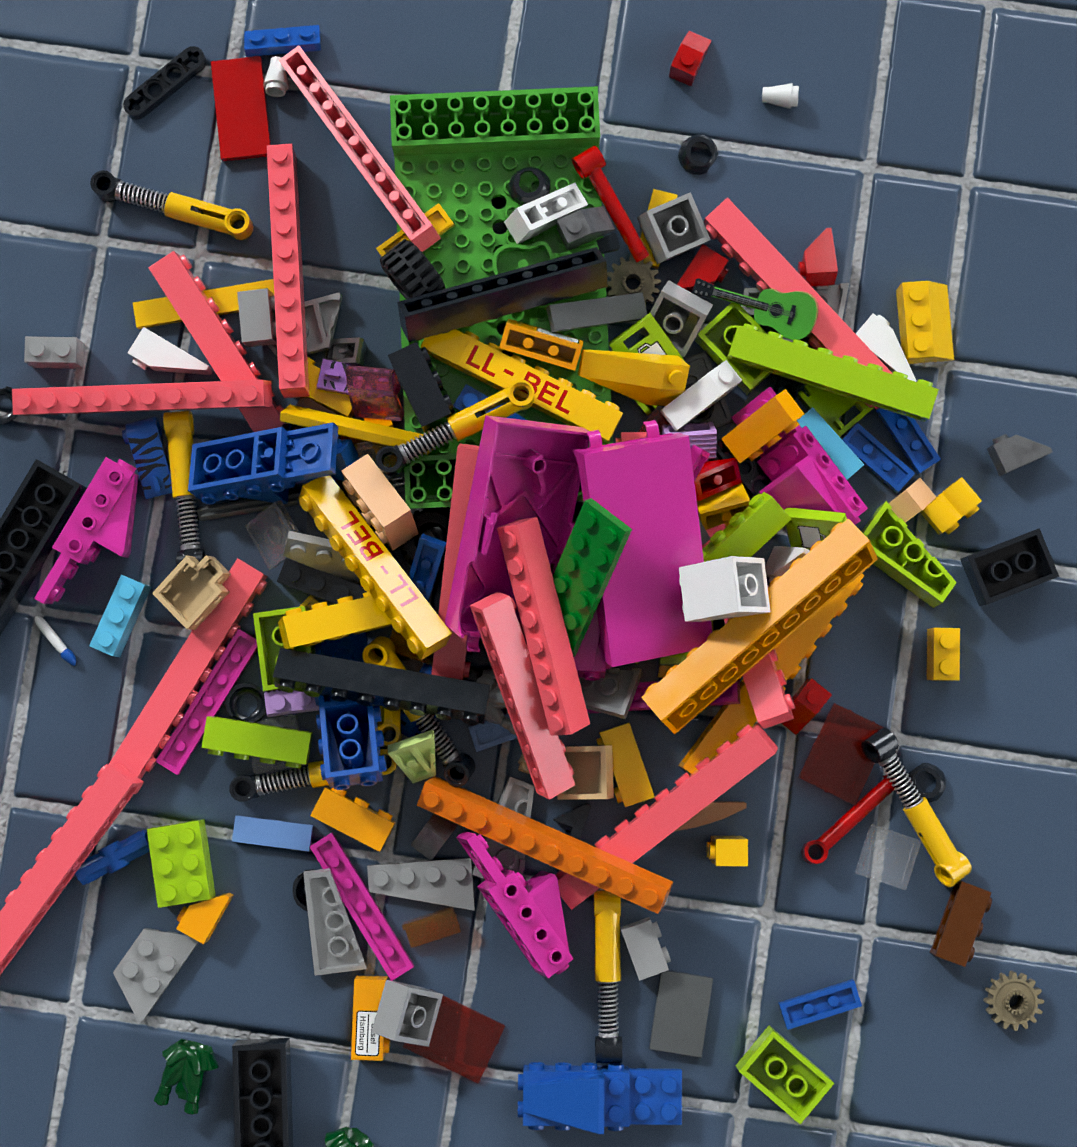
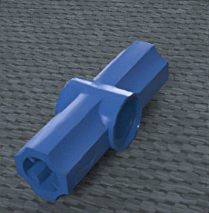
[75,829,150,885]

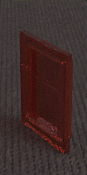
[798,703,884,805]
[403,989,505,1083]

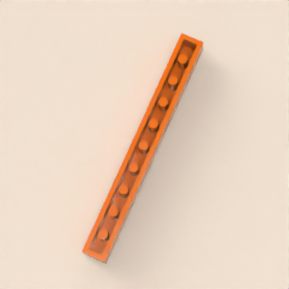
[416,776,673,914]

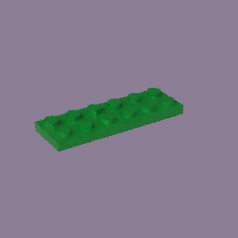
[553,498,632,657]

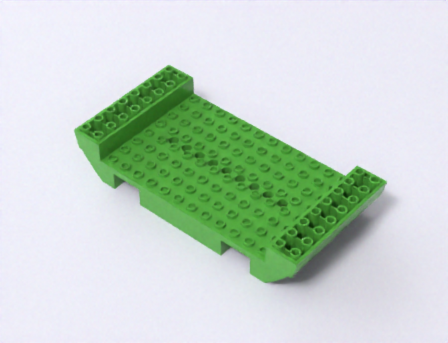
[390,86,613,509]

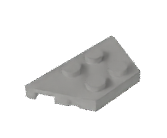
[268,292,342,357]
[113,928,199,1023]

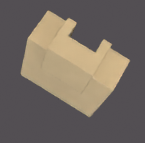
[152,555,231,630]
[557,745,614,800]

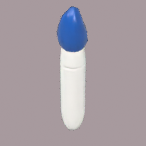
[35,616,76,666]

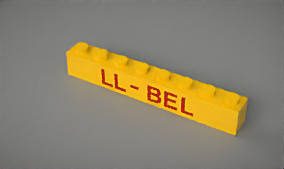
[420,329,623,444]
[299,475,452,660]

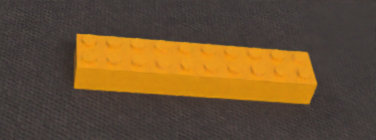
[641,519,878,734]
[678,573,864,775]

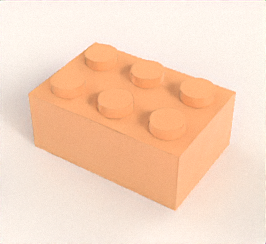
[341,454,419,551]

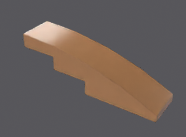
[675,801,746,831]

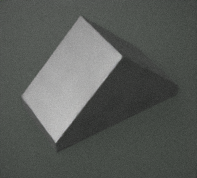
[325,337,367,367]
[411,814,459,860]

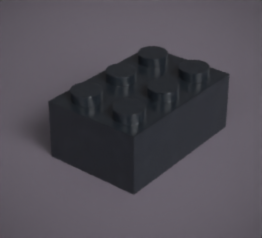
[388,342,455,434]
[960,528,1059,606]

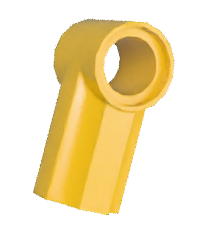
[378,705,402,749]

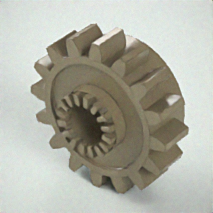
[606,255,661,307]
[983,971,1044,1031]

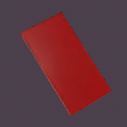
[211,56,271,162]

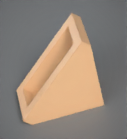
[889,478,936,523]

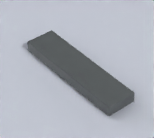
[546,292,647,333]

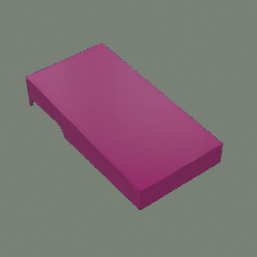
[445,415,589,652]
[572,420,712,667]

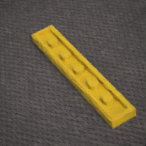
[133,279,274,329]
[280,404,433,455]

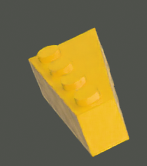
[278,592,392,650]

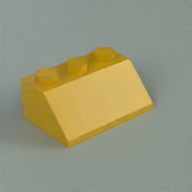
[896,281,954,364]

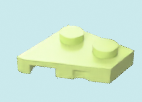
[388,730,436,783]

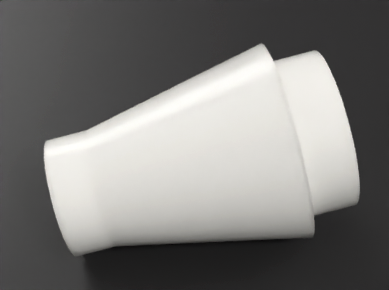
[263,56,289,97]
[762,83,799,109]

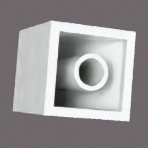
[679,556,771,622]

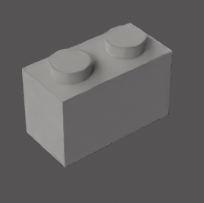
[237,288,277,347]
[24,336,85,369]
[620,917,671,981]

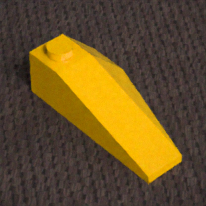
[578,349,690,406]

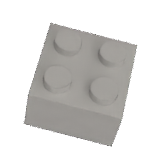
[637,192,711,265]
[639,280,713,357]
[371,980,443,1047]

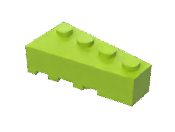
[861,501,957,608]

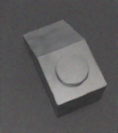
[557,206,615,250]
[987,434,1053,476]

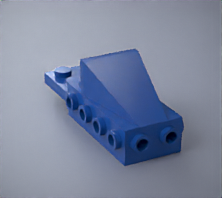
[188,422,338,504]
[314,632,387,790]
[518,1062,682,1134]

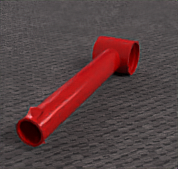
[572,145,649,263]
[801,775,897,865]

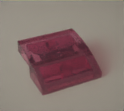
[346,365,404,421]

